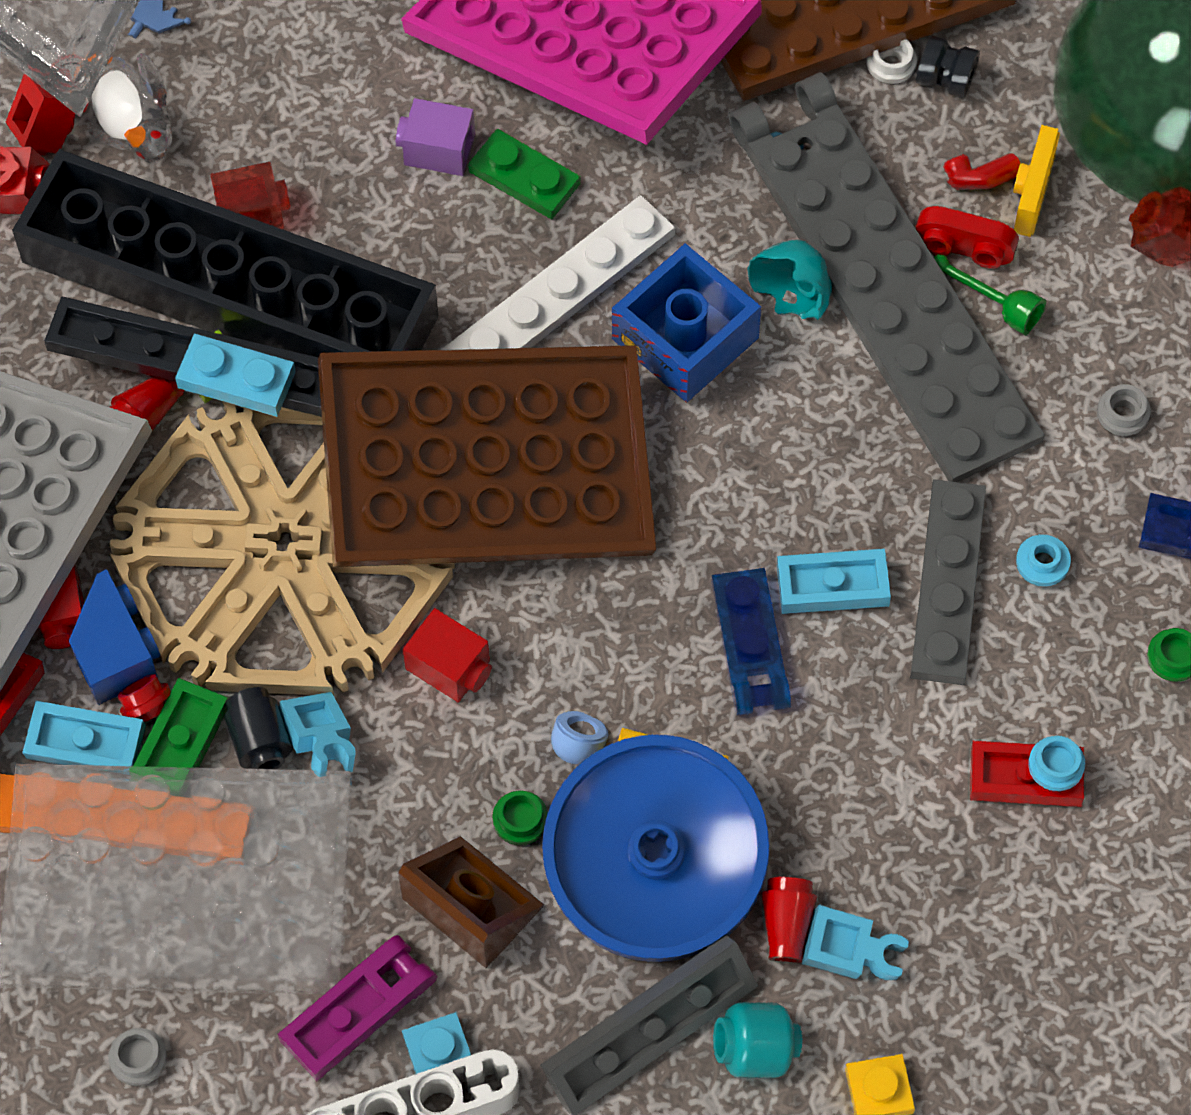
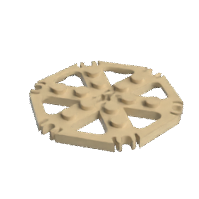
[110,401,455,696]

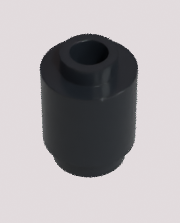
[224,687,293,774]

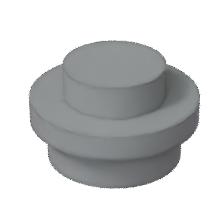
[108,1028,167,1086]

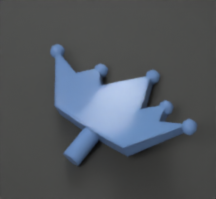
[119,0,191,39]

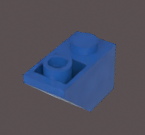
[69,569,161,705]

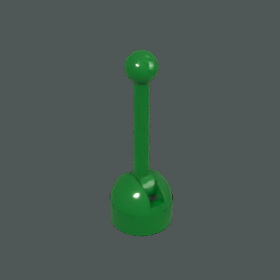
[933,254,1046,336]

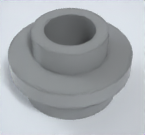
[1097,384,1151,436]

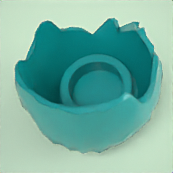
[747,240,832,320]

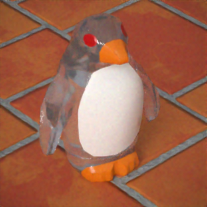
[79,53,172,163]

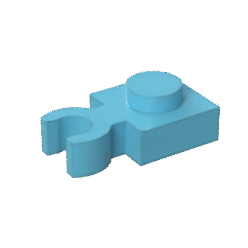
[279,692,356,778]
[802,905,909,980]

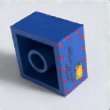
[612,243,761,403]

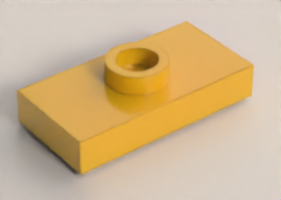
[1013,125,1060,237]

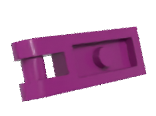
[278,935,438,1082]

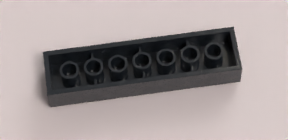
[12,149,439,358]

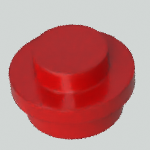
[117,674,172,722]

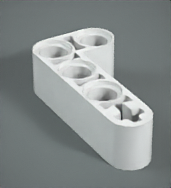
[307,1049,520,1115]

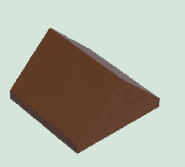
[398,836,544,969]

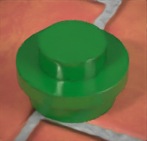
[1147,628,1191,682]
[492,790,548,845]

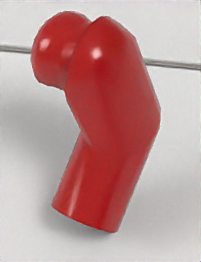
[943,153,1021,190]

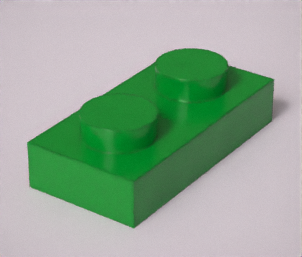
[468,128,581,220]
[130,678,228,798]

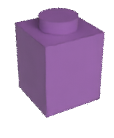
[396,98,475,176]

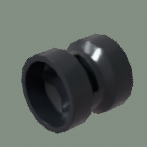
[916,35,980,99]

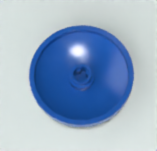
[542,735,769,962]

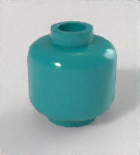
[713,1002,803,1078]

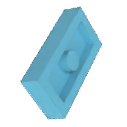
[175,333,296,417]
[776,549,891,614]
[22,701,146,777]

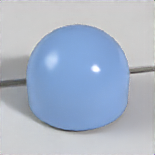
[551,711,609,764]

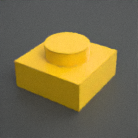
[845,1054,915,1115]

